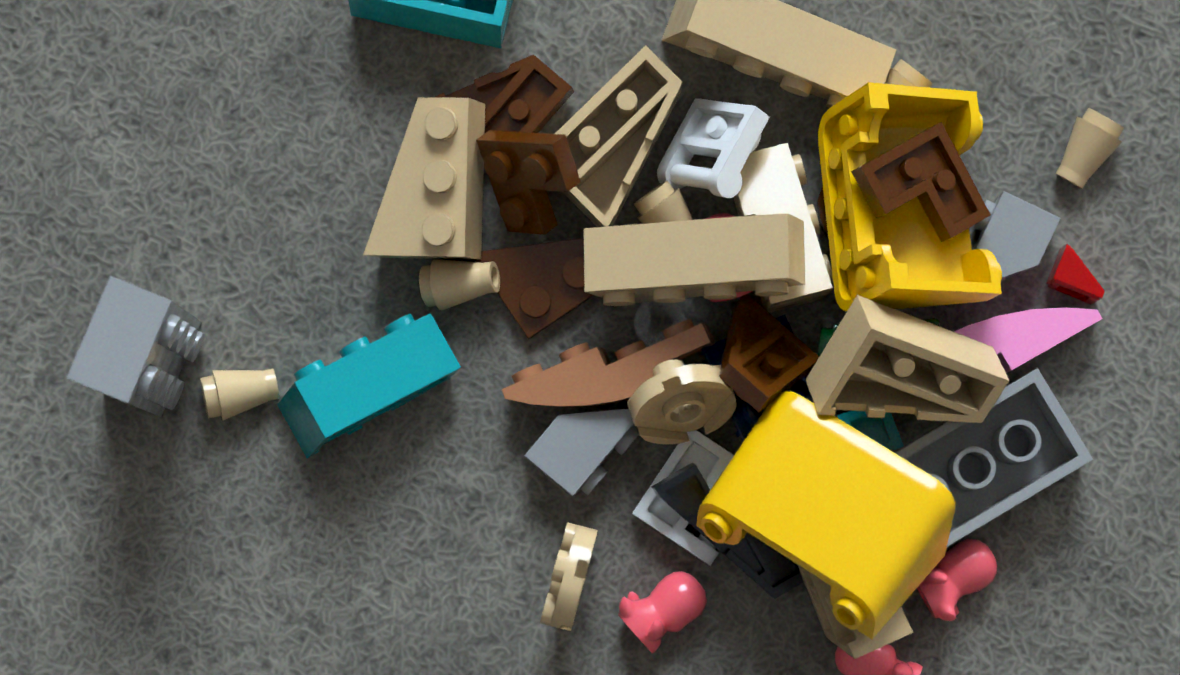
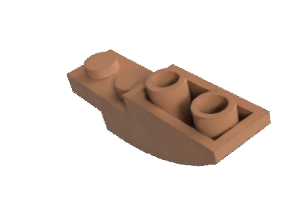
[501,319,715,408]

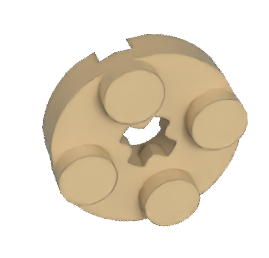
[627,359,736,445]
[540,522,598,631]

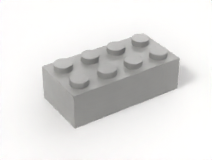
[67,275,205,417]
[895,368,1093,547]

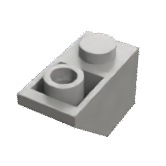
[972,191,1061,281]
[524,409,639,498]

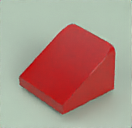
[1046,244,1105,305]

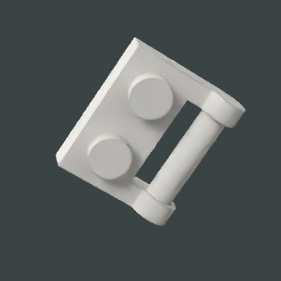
[657,98,770,198]
[632,430,734,566]

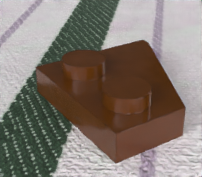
[474,238,594,339]
[719,294,819,412]

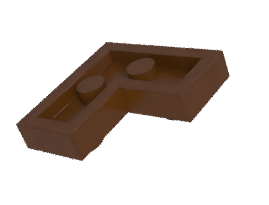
[851,122,991,242]
[476,130,581,235]

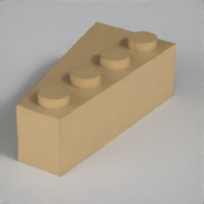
[662,0,896,108]
[584,213,805,306]

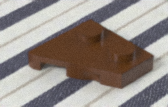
[434,54,575,133]

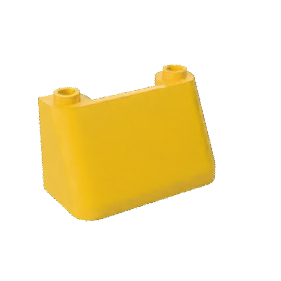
[818,82,1002,311]
[696,391,955,639]

